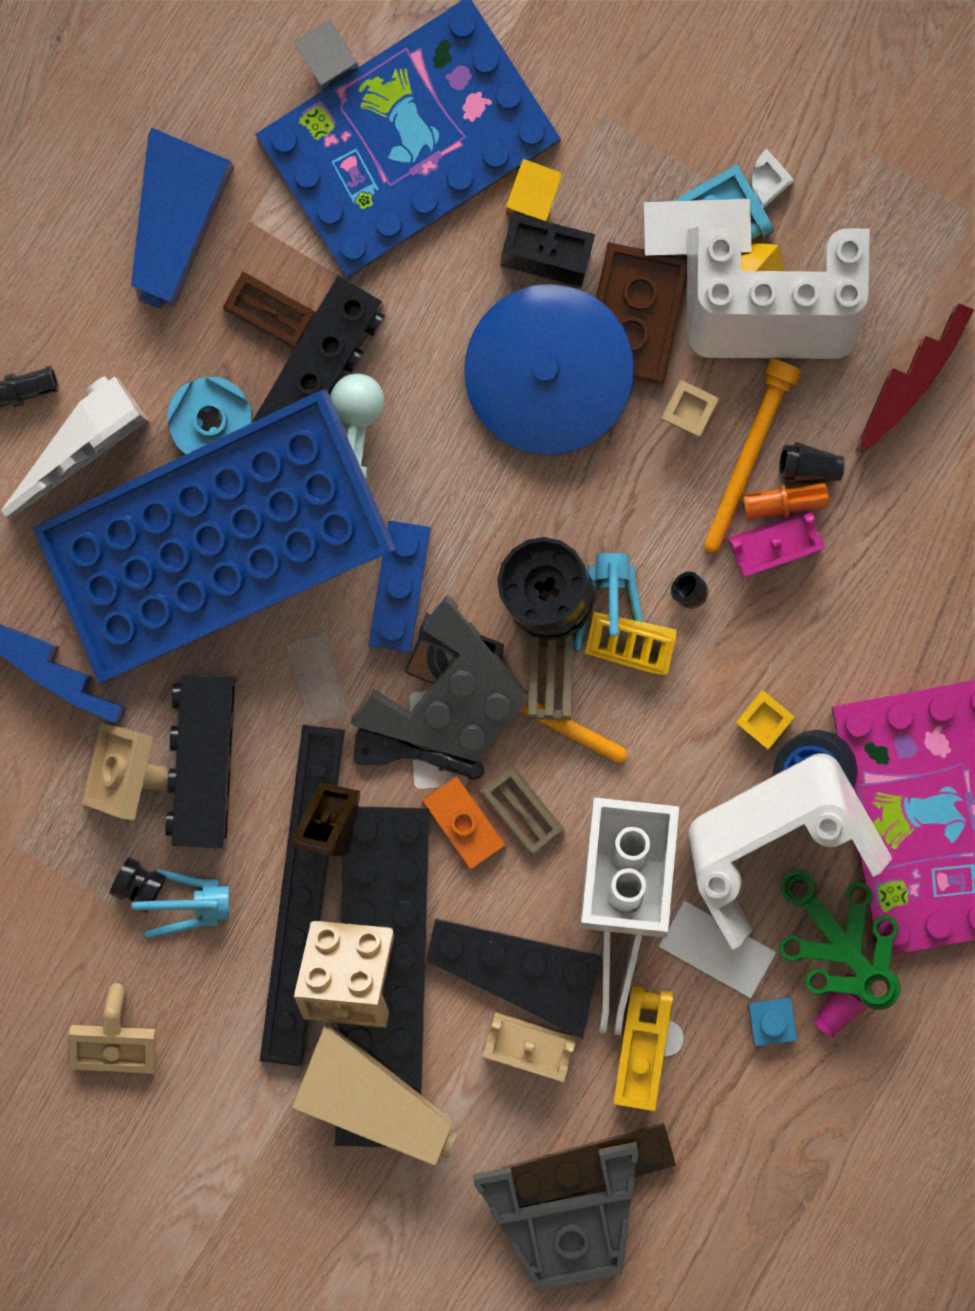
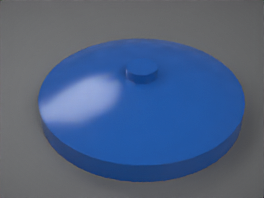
[464,284,635,455]

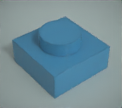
[748,997,797,1046]

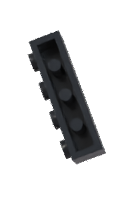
[251,276,386,423]

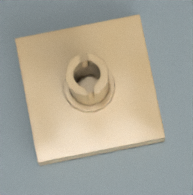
[82,722,168,821]

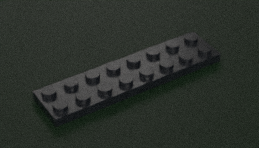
[335,806,429,1147]

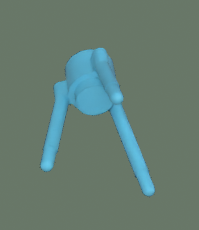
[573,553,644,651]
[131,869,229,938]

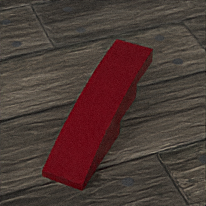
[855,303,974,453]

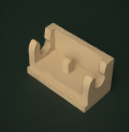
[482,1011,576,1082]

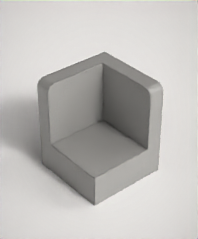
[295,19,358,91]

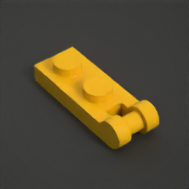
[613,985,674,1111]

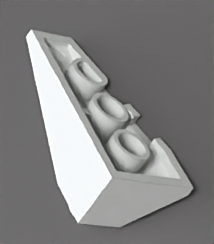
[1,376,149,519]

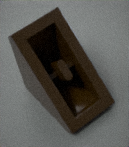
[291,782,360,856]

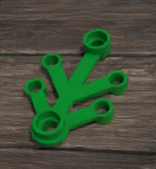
[779,870,901,1010]

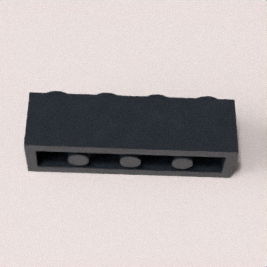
[165,675,236,849]

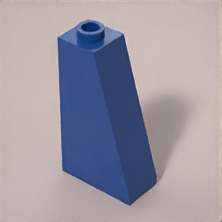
[131,128,234,309]

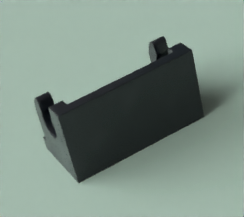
[500,213,595,287]

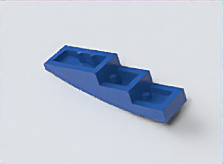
[0,624,126,723]

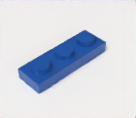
[368,520,431,653]

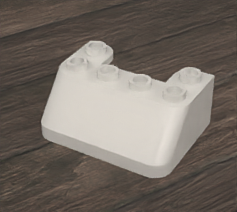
[686,227,870,359]

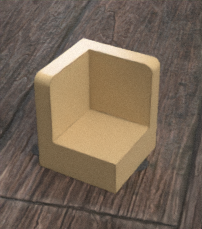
[661,380,719,439]

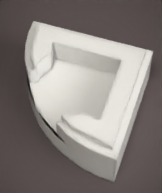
[751,149,794,209]

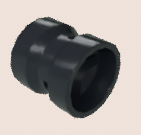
[109,857,166,914]

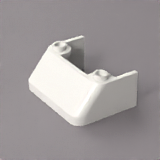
[688,753,892,950]

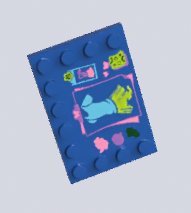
[255,0,561,278]

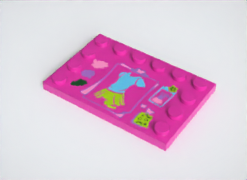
[831,680,975,955]

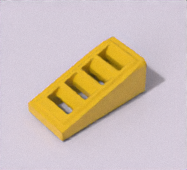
[585,612,677,676]

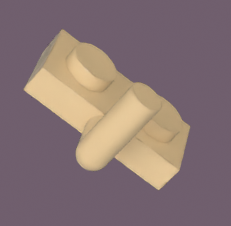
[68,983,156,1074]

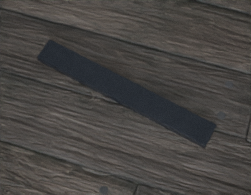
[260,724,345,1066]

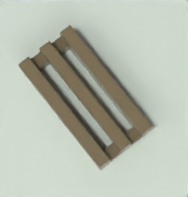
[528,635,573,720]
[479,764,565,857]

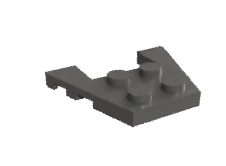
[351,595,528,762]
[473,1142,639,1291]

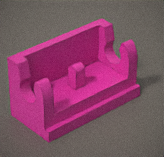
[727,510,825,578]

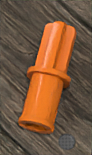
[743,483,829,520]

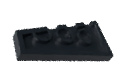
[426,918,601,1039]

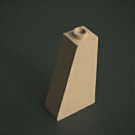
[292,1023,457,1166]

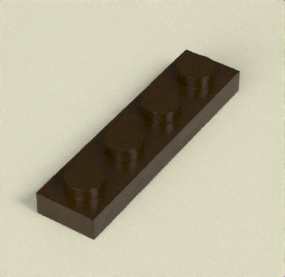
[501,1123,676,1208]

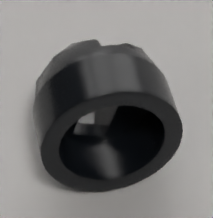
[671,571,708,609]

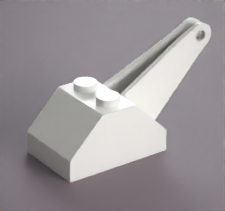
[580,797,679,1036]

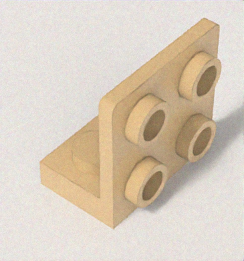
[294,921,394,1028]

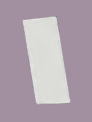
[644,199,752,256]
[659,901,777,998]

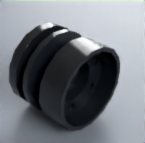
[497,537,596,640]

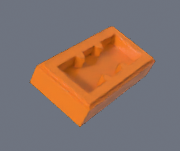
[422,776,506,869]

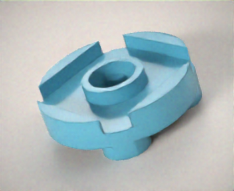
[167,377,253,454]

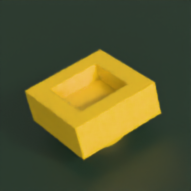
[734,690,795,750]

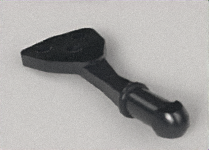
[353,728,484,780]

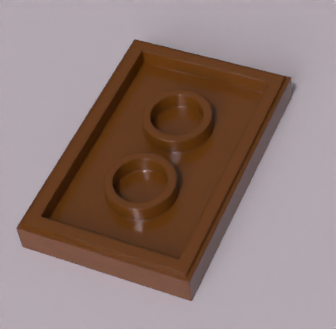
[596,242,687,385]

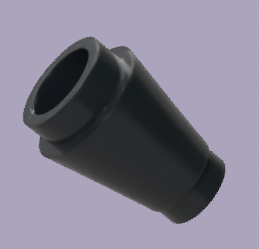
[779,442,845,484]

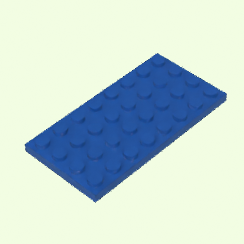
[32,389,396,683]

